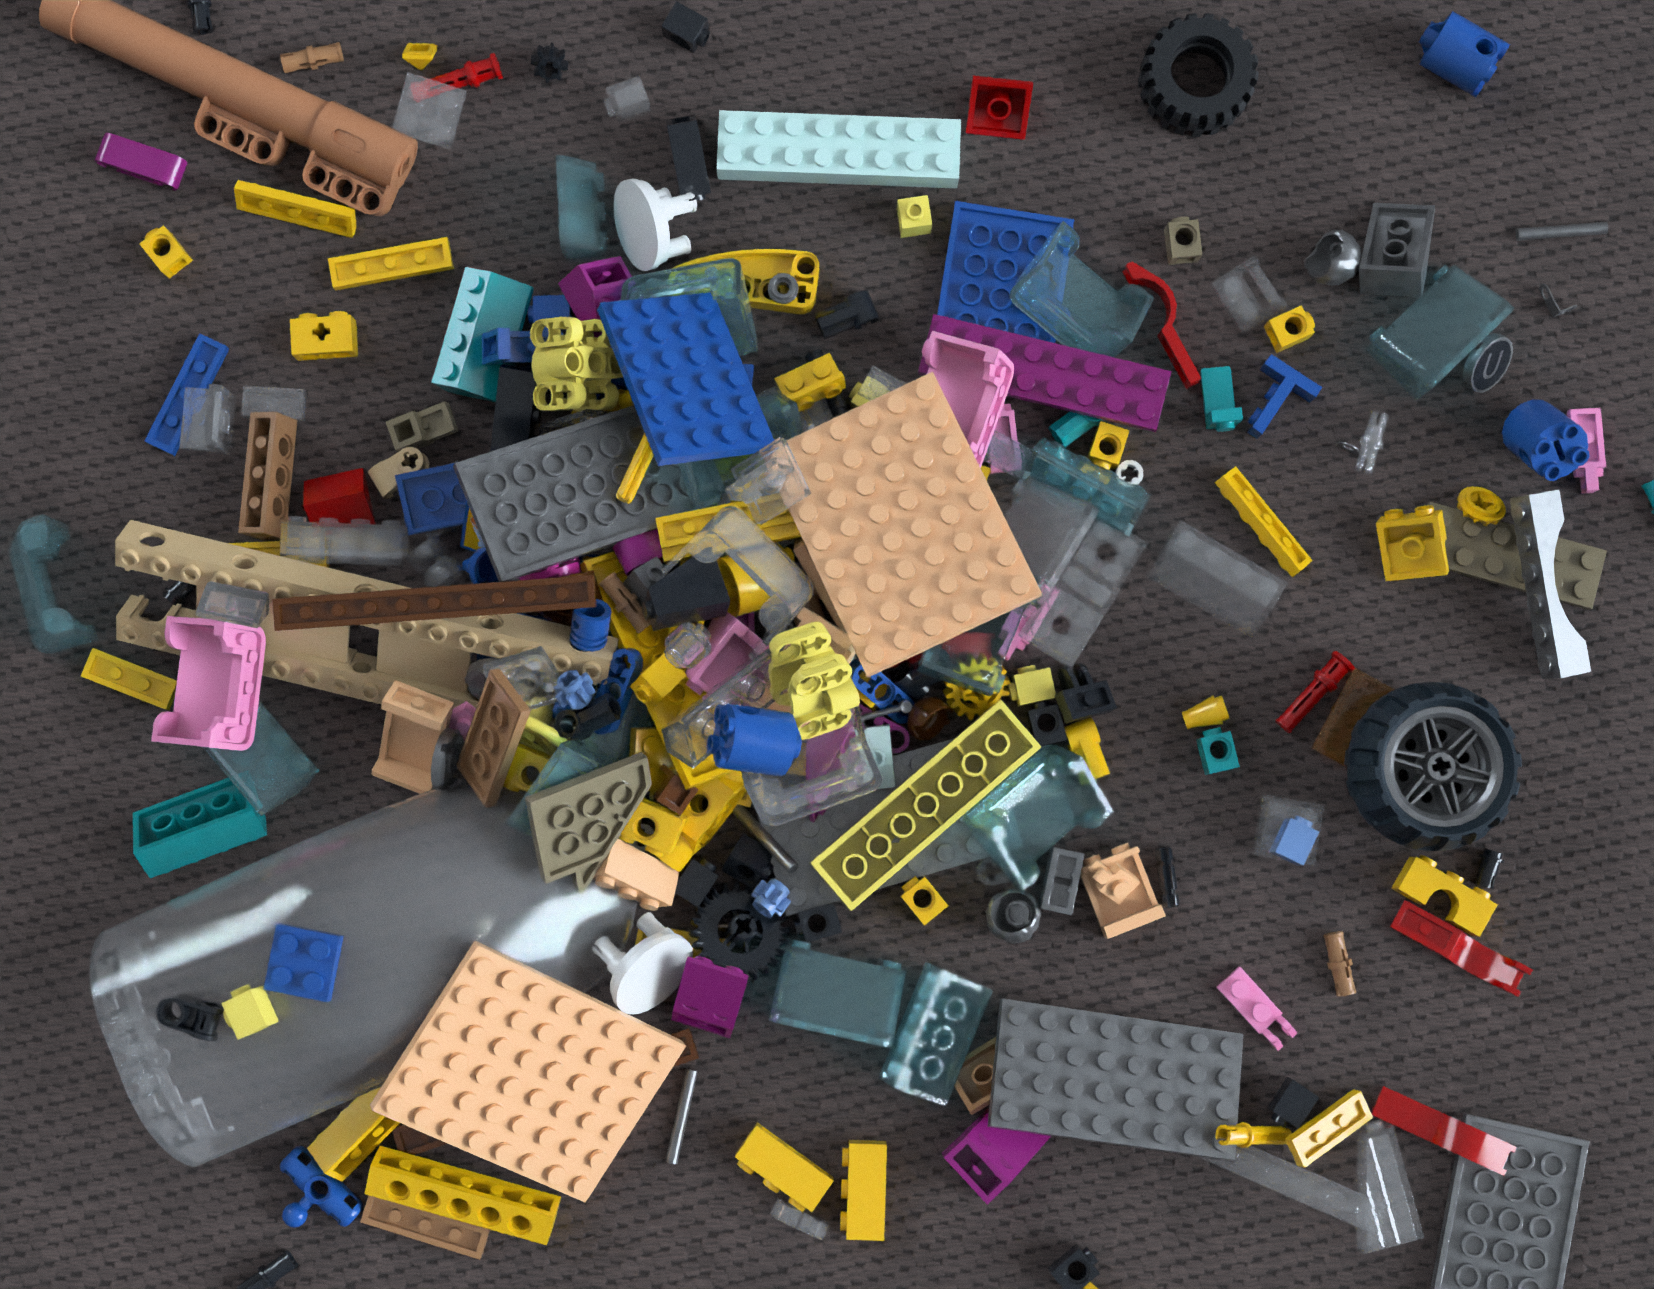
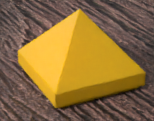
[402,43,437,70]

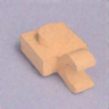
[1087,859,1140,904]

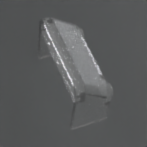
[661,506,814,661]

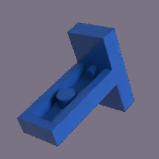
[482,328,563,365]
[1247,354,1322,439]

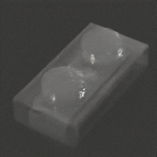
[241,386,307,421]

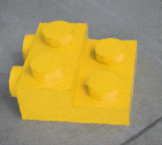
[1376,505,1449,581]

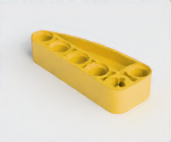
[668,249,819,314]

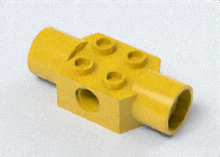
[655,771,756,872]

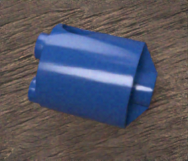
[1418,11,1510,98]
[1502,400,1589,481]
[706,703,802,776]

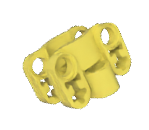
[530,317,623,412]
[768,622,860,740]

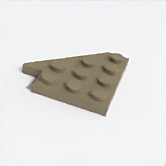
[525,752,652,895]

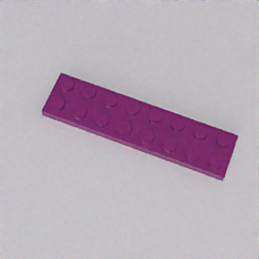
[918,314,1172,432]

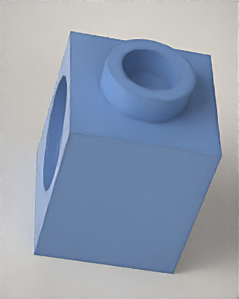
[1269,815,1319,866]

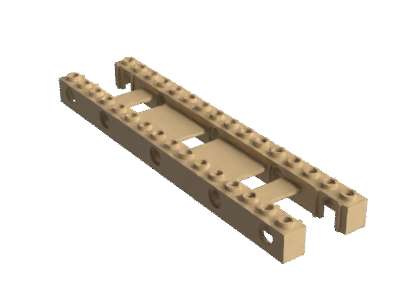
[115,520,618,756]

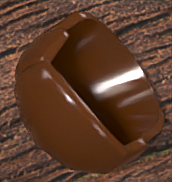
[907,697,954,741]

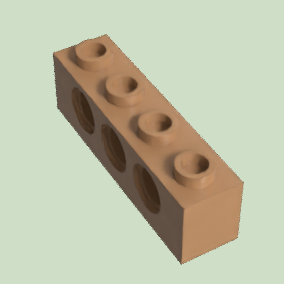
[238,412,298,540]

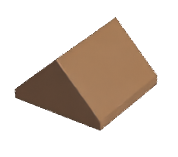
[944,1037,996,1115]

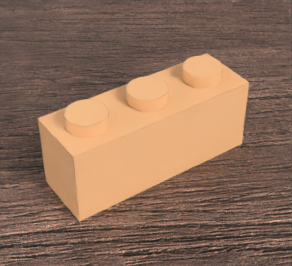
[593,839,680,911]

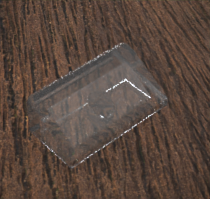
[196,581,269,628]

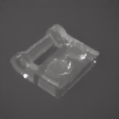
[1210,255,1289,335]

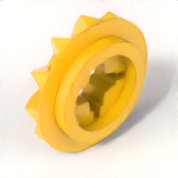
[1457,486,1506,526]

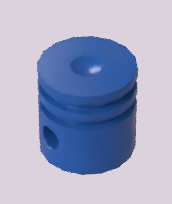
[569,599,611,651]

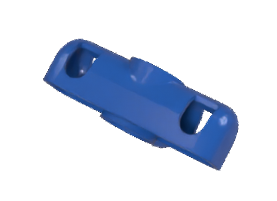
[280,1146,363,1228]

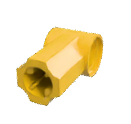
[1064,717,1110,783]

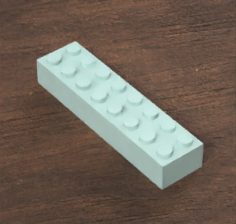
[717,110,961,188]

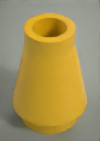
[1182,695,1230,729]

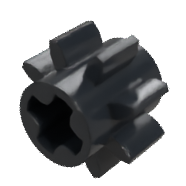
[531,42,568,83]

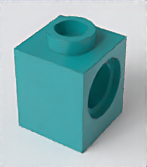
[1196,727,1240,775]

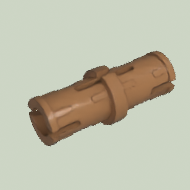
[280,42,344,73]
[599,572,651,634]
[1323,931,1356,996]

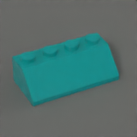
[431,267,534,402]
[133,770,267,878]

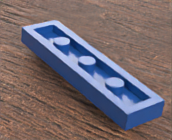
[145,333,229,456]

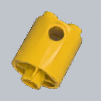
[716,542,801,617]

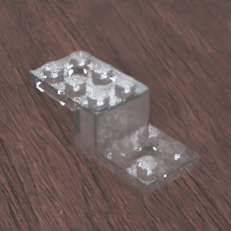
[1018,511,1148,668]

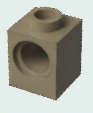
[1164,217,1203,265]

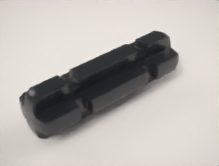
[1154,847,1179,908]

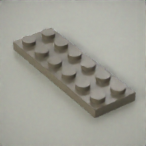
[1427,502,1607,610]

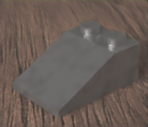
[1359,203,1435,297]

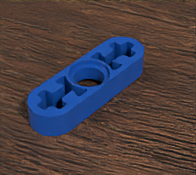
[594,648,643,734]
[849,658,914,724]

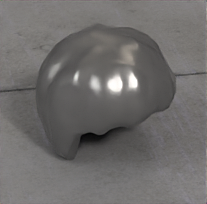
[1304,230,1362,286]
[985,889,1041,944]

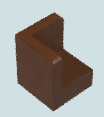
[653,763,699,816]

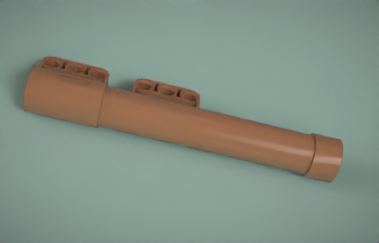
[39,0,418,216]

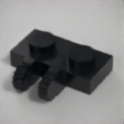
[1055,663,1117,724]

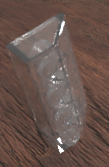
[280,516,408,566]
[1146,520,1288,638]
[662,648,783,769]

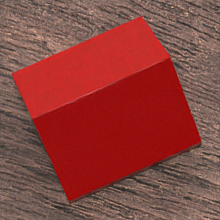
[966,75,1033,140]
[303,468,376,539]

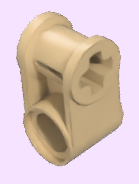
[368,447,429,499]

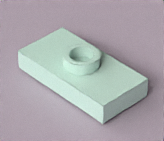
[858,724,896,790]

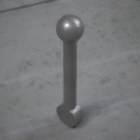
[850,700,912,726]

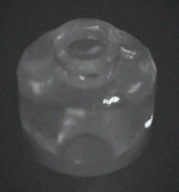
[664,622,711,669]

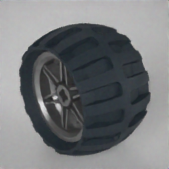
[1344,682,1522,851]

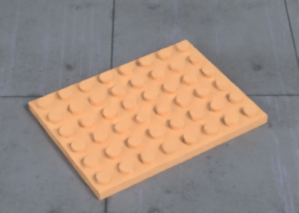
[763,372,1042,678]
[370,941,686,1203]

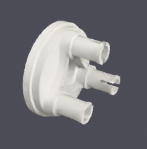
[614,178,697,271]
[592,912,693,1014]

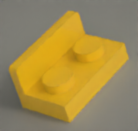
[774,353,846,413]

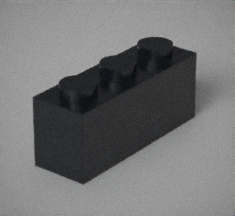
[490,363,542,452]

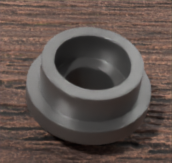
[768,273,798,304]

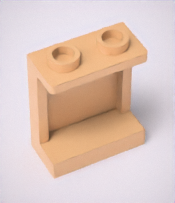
[1080,843,1166,939]

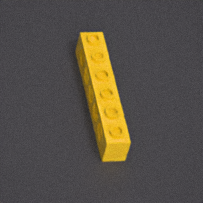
[503,742,688,857]
[364,1146,561,1245]

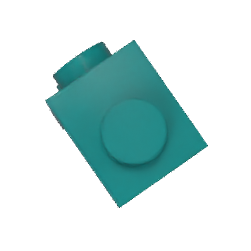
[1200,366,1243,432]

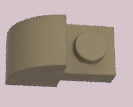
[386,401,458,451]

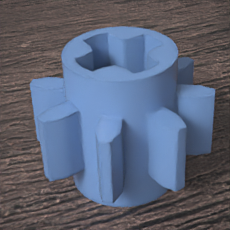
[553,670,596,710]
[751,879,791,918]

